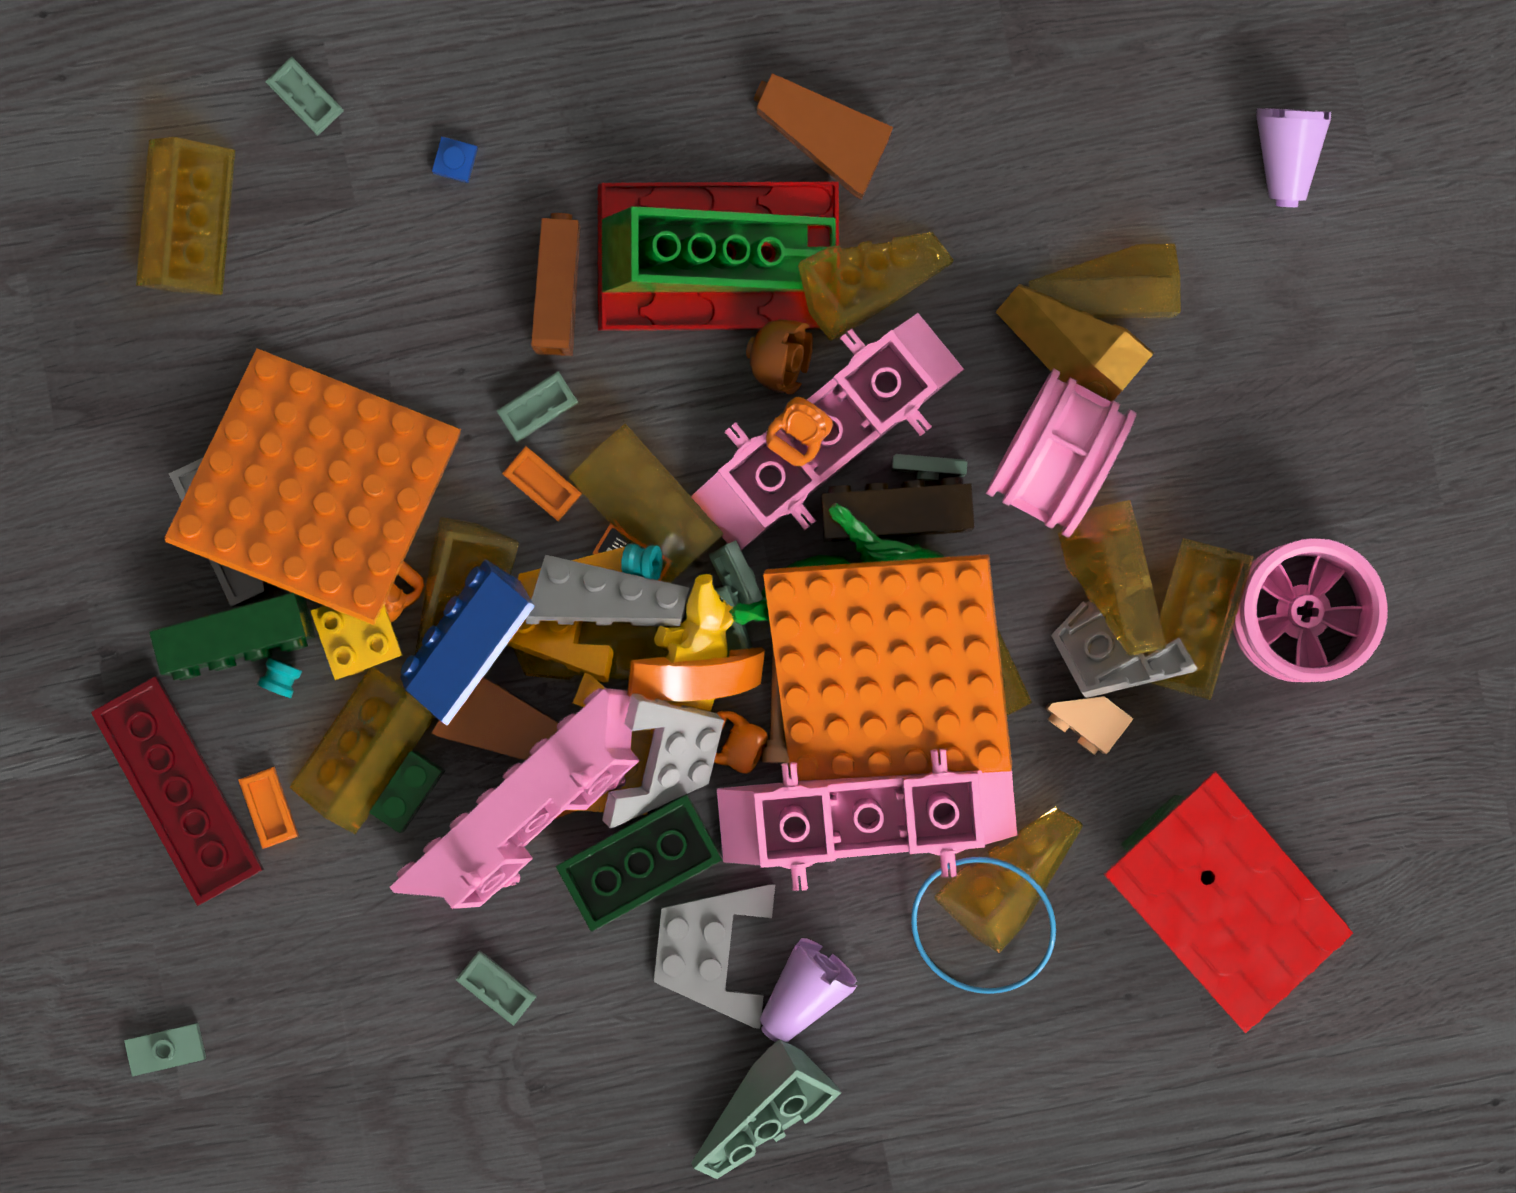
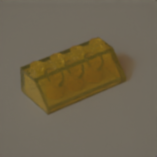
[136,137,235,295]
[569,424,724,583]
[1148,538,1254,700]
[289,666,435,834]

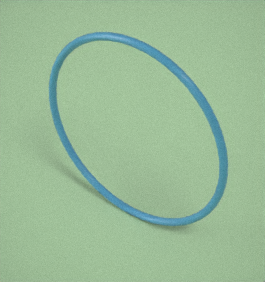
[911,857,1056,994]

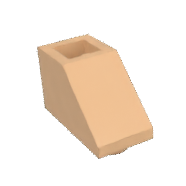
[1045,696,1133,755]

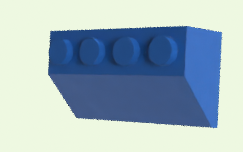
[400,559,535,725]

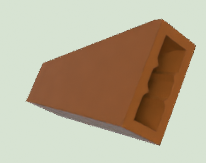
[753,73,893,200]
[531,213,581,356]
[432,676,560,760]

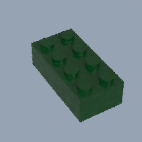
[149,593,316,681]
[556,794,723,932]

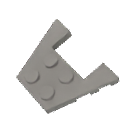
[1051,553,1198,698]
[602,694,724,828]
[654,884,775,1029]

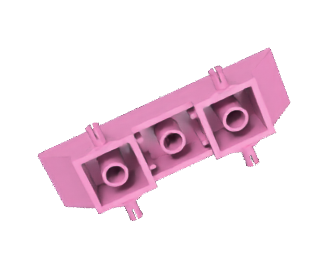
[690,313,964,551]
[390,688,640,909]
[717,749,1017,891]

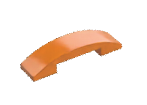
[627,647,765,701]

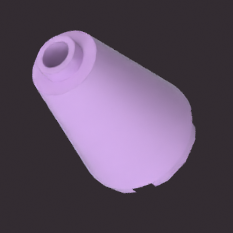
[1256,108,1331,207]
[760,938,857,1042]

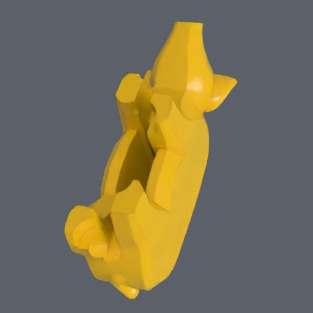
[645,574,734,731]

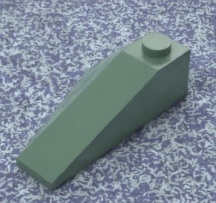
[691,1039,842,1179]

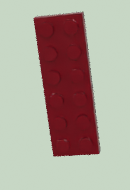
[91,676,264,906]

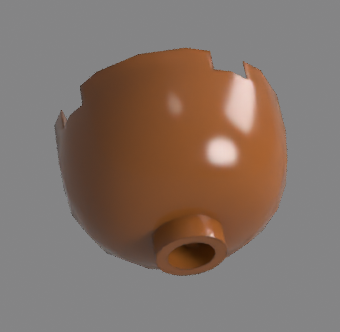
[746,319,813,394]

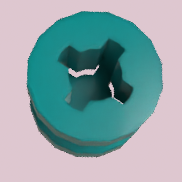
[621,543,663,580]
[257,657,302,698]

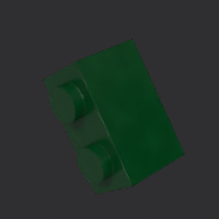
[369,750,446,833]

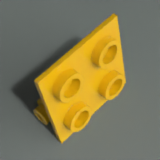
[310,604,403,680]

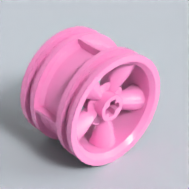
[986,368,1137,538]
[1230,539,1387,682]

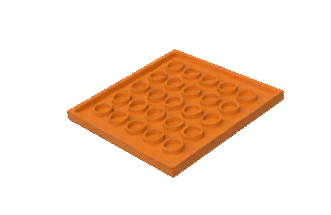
[165,348,461,625]
[763,554,1012,781]

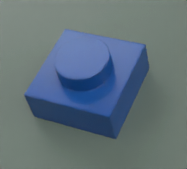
[432,137,478,183]

